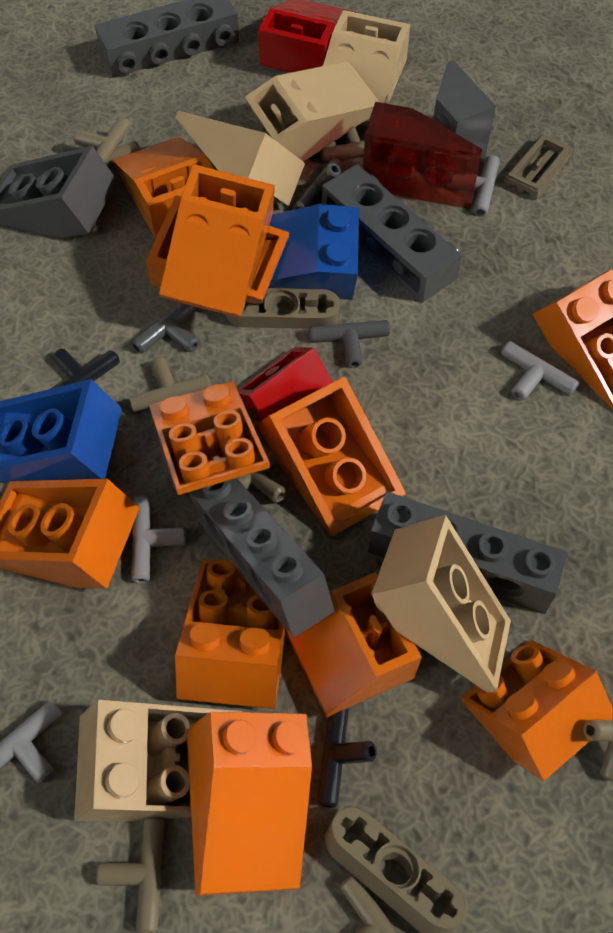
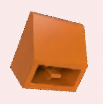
[285,572,422,718]
[460,640,613,781]

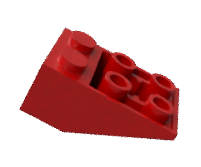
[258,0,356,73]

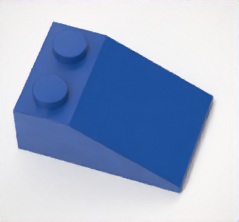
[268,204,359,300]
[0,379,122,483]

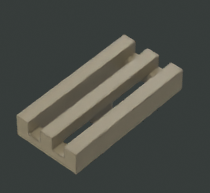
[504,134,574,200]

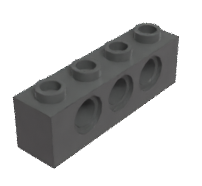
[94,0,239,78]
[322,164,462,303]
[188,478,335,638]
[368,491,568,614]

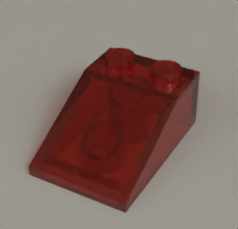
[363,102,482,209]

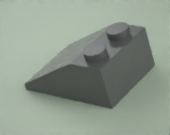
[0,145,118,238]

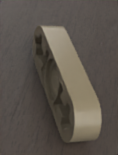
[225,288,340,329]
[325,807,466,933]

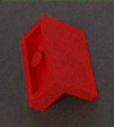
[237,347,333,420]

